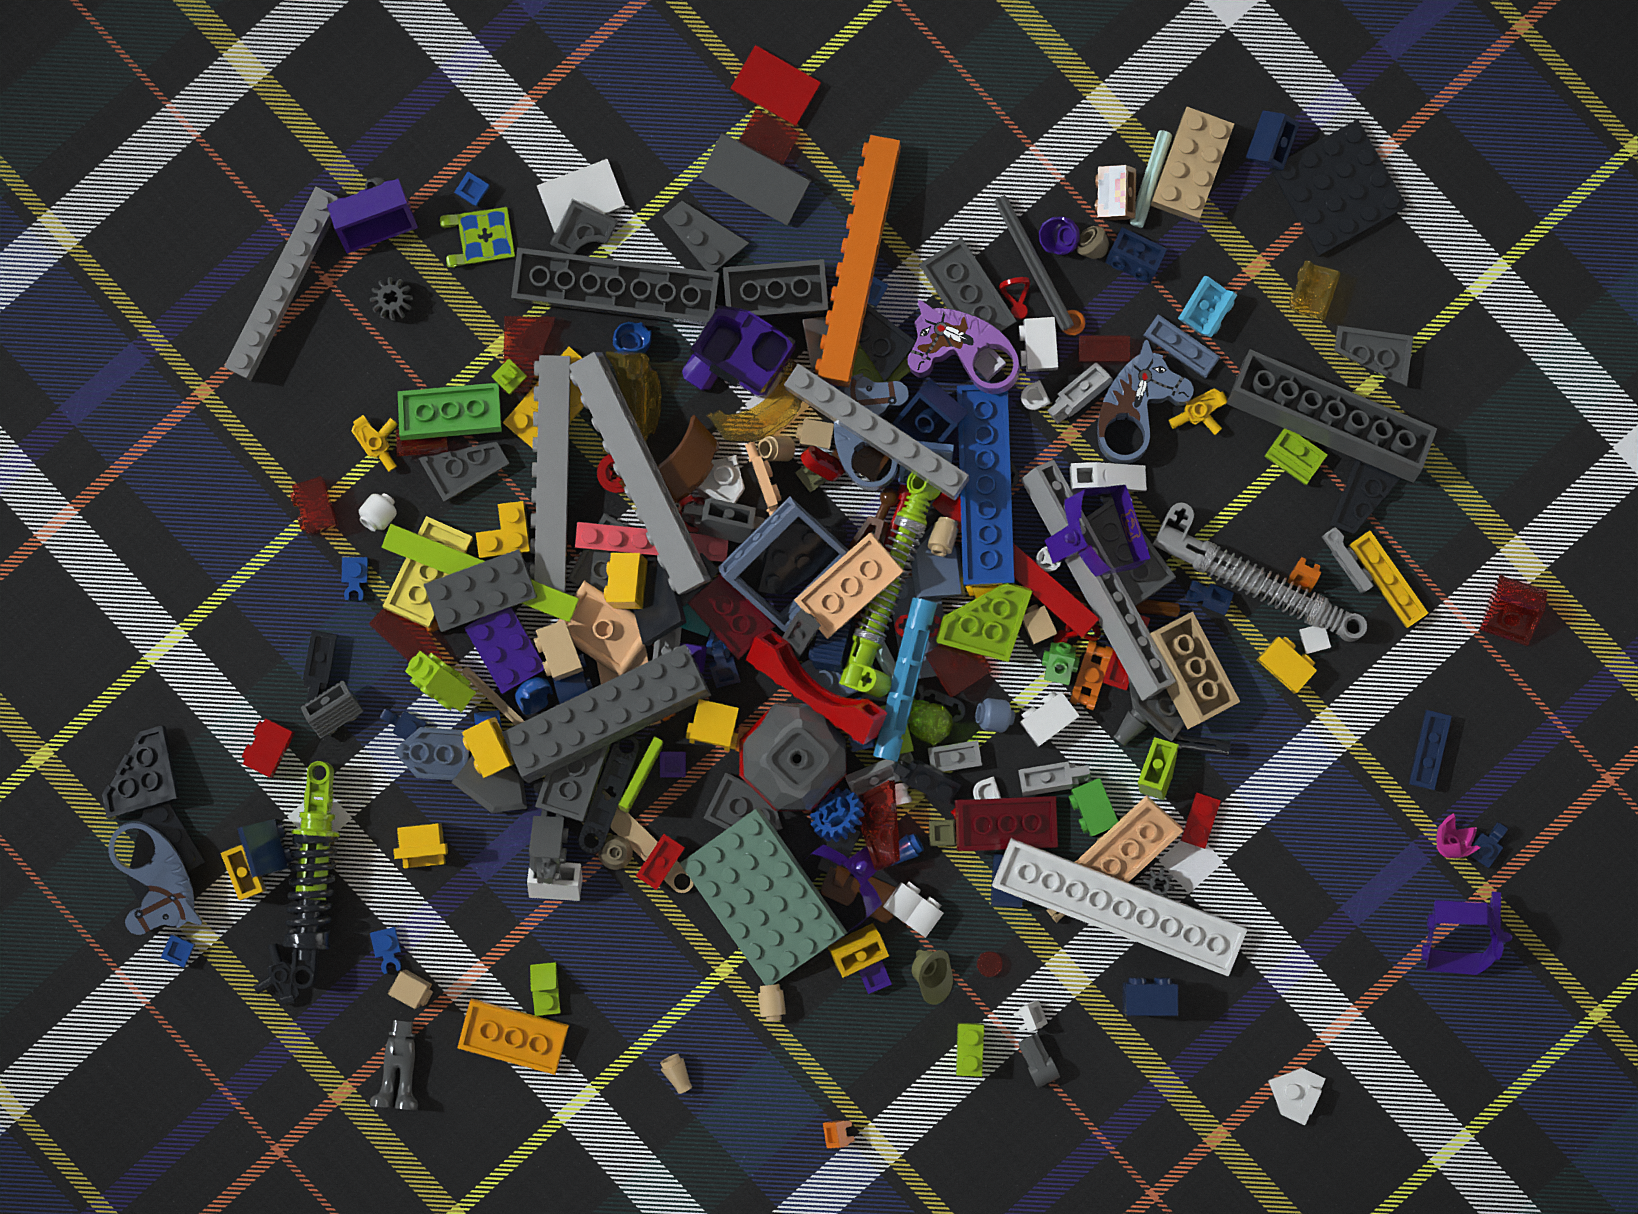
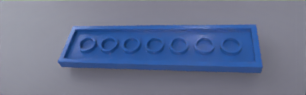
[957,385,1015,587]

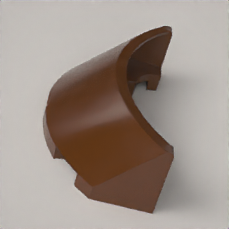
[619,415,720,504]

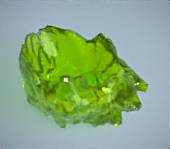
[908,699,953,746]

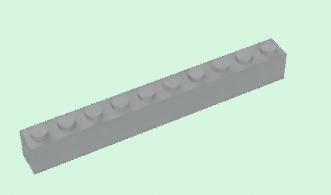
[569,352,711,594]
[530,355,571,610]
[1021,460,1176,701]

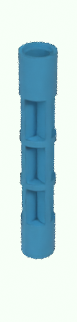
[873,597,937,762]

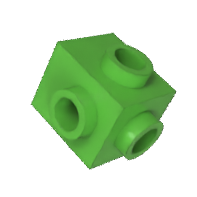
[1042,642,1080,685]

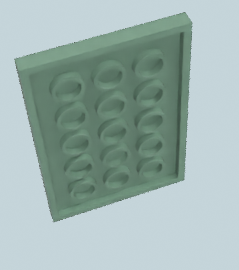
[680,807,847,986]

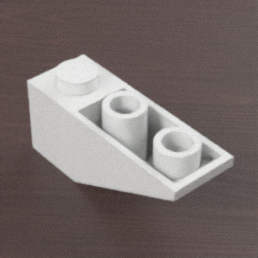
[1069,462,1147,494]

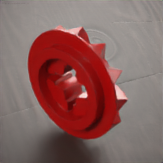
[597,454,625,493]

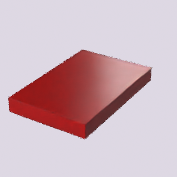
[730,45,821,127]

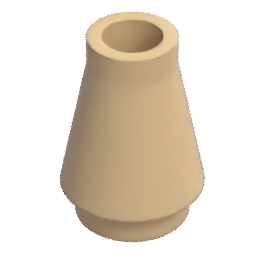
[660,1054,692,1094]

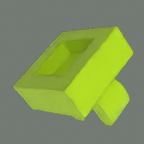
[491,359,527,395]

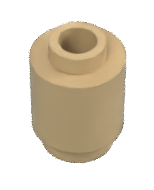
[758,436,795,461]
[927,517,958,557]
[758,984,786,1022]

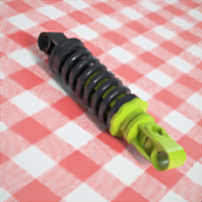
[282,761,340,989]

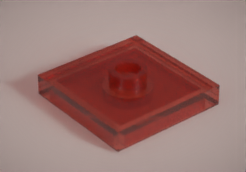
[739,109,800,165]
[925,644,992,697]

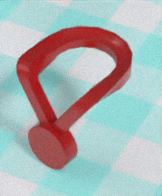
[999,277,1030,320]
[677,495,705,533]
[1054,624,1101,643]

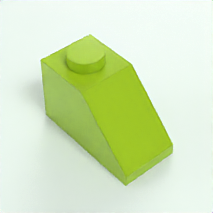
[1137,737,1179,800]

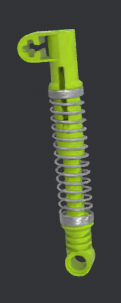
[839,473,941,698]

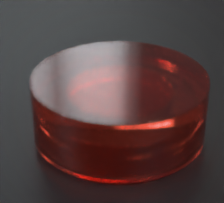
[977,951,1002,977]

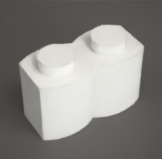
[883,882,943,938]

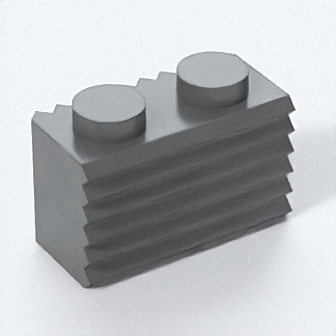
[301,681,364,739]

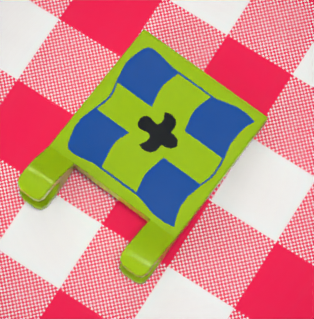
[440,207,515,268]

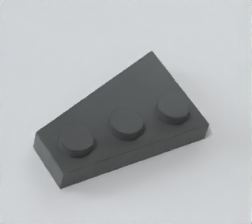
[662,201,749,272]
[1334,326,1413,387]
[419,442,510,502]

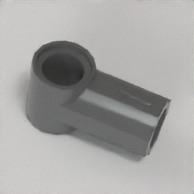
[1018,1033,1060,1088]

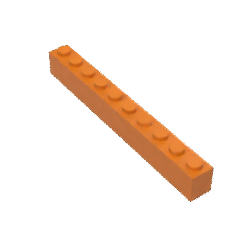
[815,135,901,388]

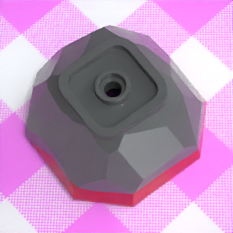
[739,703,847,811]

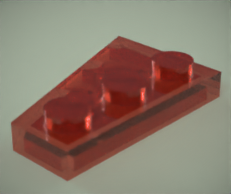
[503,316,555,393]
[369,608,442,662]
[858,780,900,871]

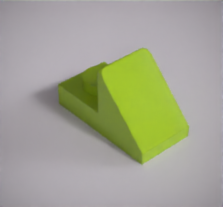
[530,962,561,1016]

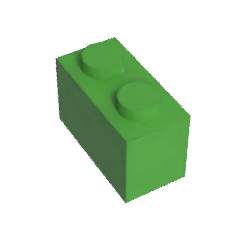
[1068,778,1118,837]

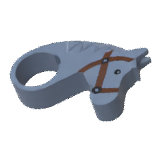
[834,373,909,491]
[108,821,202,935]

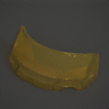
[603,351,662,453]
[707,358,802,442]

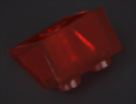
[1479,575,1548,646]

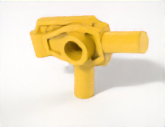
[1168,388,1228,435]
[351,415,398,472]

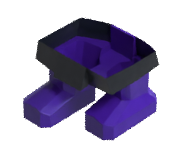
[682,306,796,397]

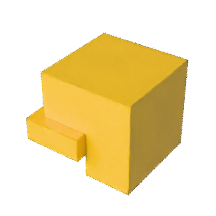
[686,699,739,752]
[394,823,448,868]

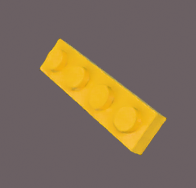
[1348,531,1428,628]

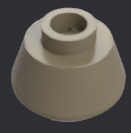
[1077,226,1109,259]
[598,835,633,870]

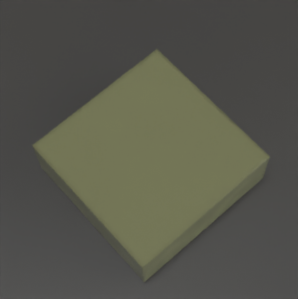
[929,820,956,846]

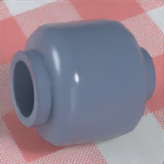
[975,698,1015,733]

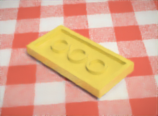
[383,516,473,629]

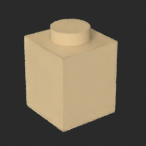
[796,418,834,451]
[1022,604,1057,645]

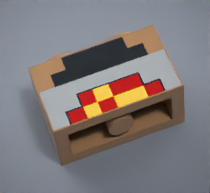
[1095,165,1136,220]

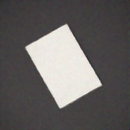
[537,159,626,232]

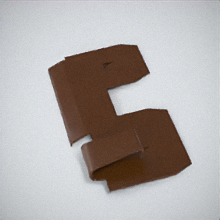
[821,865,896,923]

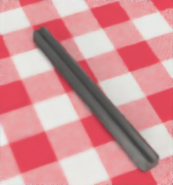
[994,195,1074,331]

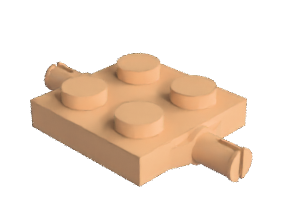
[745,441,781,515]

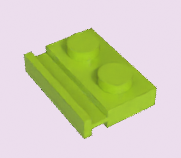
[1264,428,1327,485]

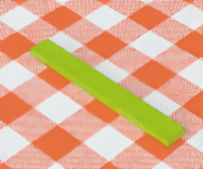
[381,524,580,622]

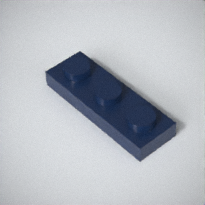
[1408,710,1452,790]

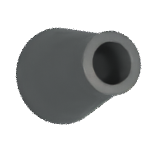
[1114,709,1148,746]

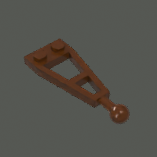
[847,488,899,619]

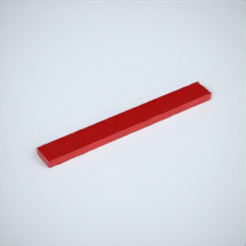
[932,493,1099,639]

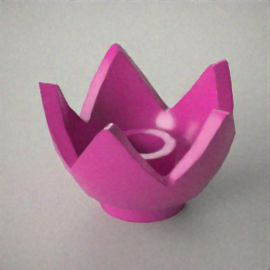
[1436,813,1480,859]

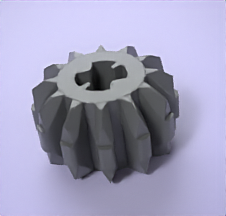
[370,277,414,321]

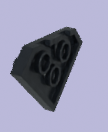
[756,521,848,595]
[102,725,180,820]
[127,803,206,902]

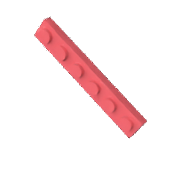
[575,522,728,562]

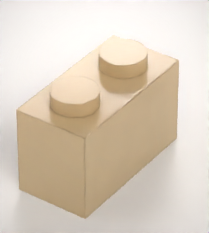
[534,620,584,681]
[388,969,433,1009]

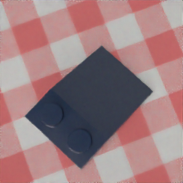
[237,819,294,878]

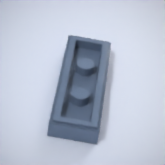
[1143,314,1220,379]

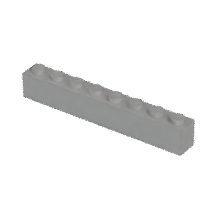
[224,187,339,381]
[784,364,969,501]

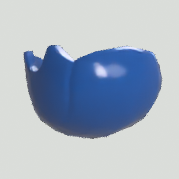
[613,322,652,359]
[515,677,553,715]

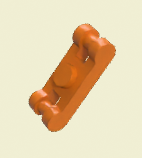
[1069,640,1113,710]

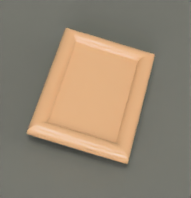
[557,580,645,676]

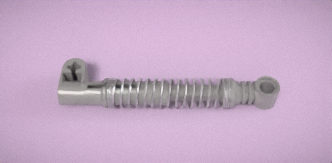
[1152,503,1367,642]

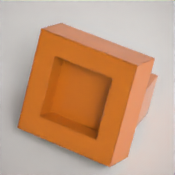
[1287,557,1321,593]
[823,1121,855,1148]

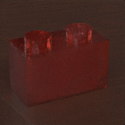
[290,476,339,535]

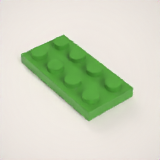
[398,383,502,440]

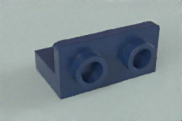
[1105,227,1167,284]

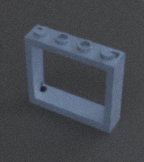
[718,497,849,632]

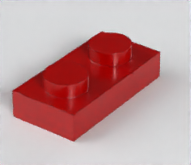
[1180,793,1221,849]
[636,834,685,890]

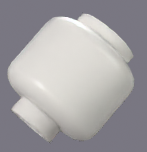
[359,493,397,532]

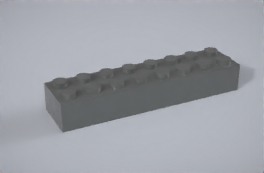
[511,248,720,325]
[1226,349,1437,483]
[502,644,711,783]

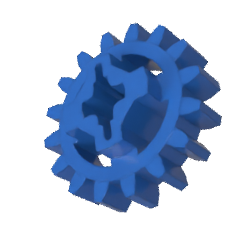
[810,788,865,842]

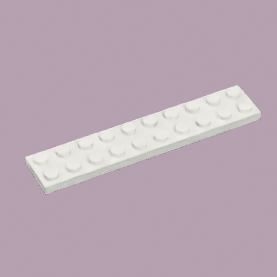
[992,838,1247,976]

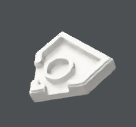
[696,455,745,503]
[1268,1068,1325,1125]

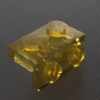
[1289,260,1341,321]

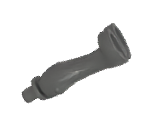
[370,1020,418,1110]

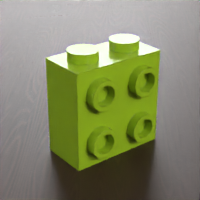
[405,651,476,712]

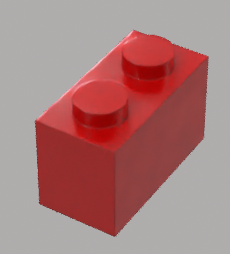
[242,718,296,778]

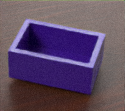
[327,179,418,254]
[464,607,545,695]

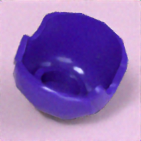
[1039,217,1080,255]

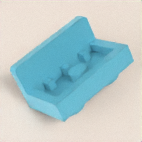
[1178,276,1237,337]

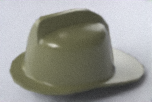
[911,950,953,1005]

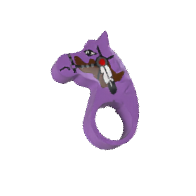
[908,300,1020,394]

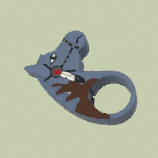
[1097,340,1194,464]

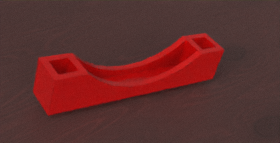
[746,629,887,745]

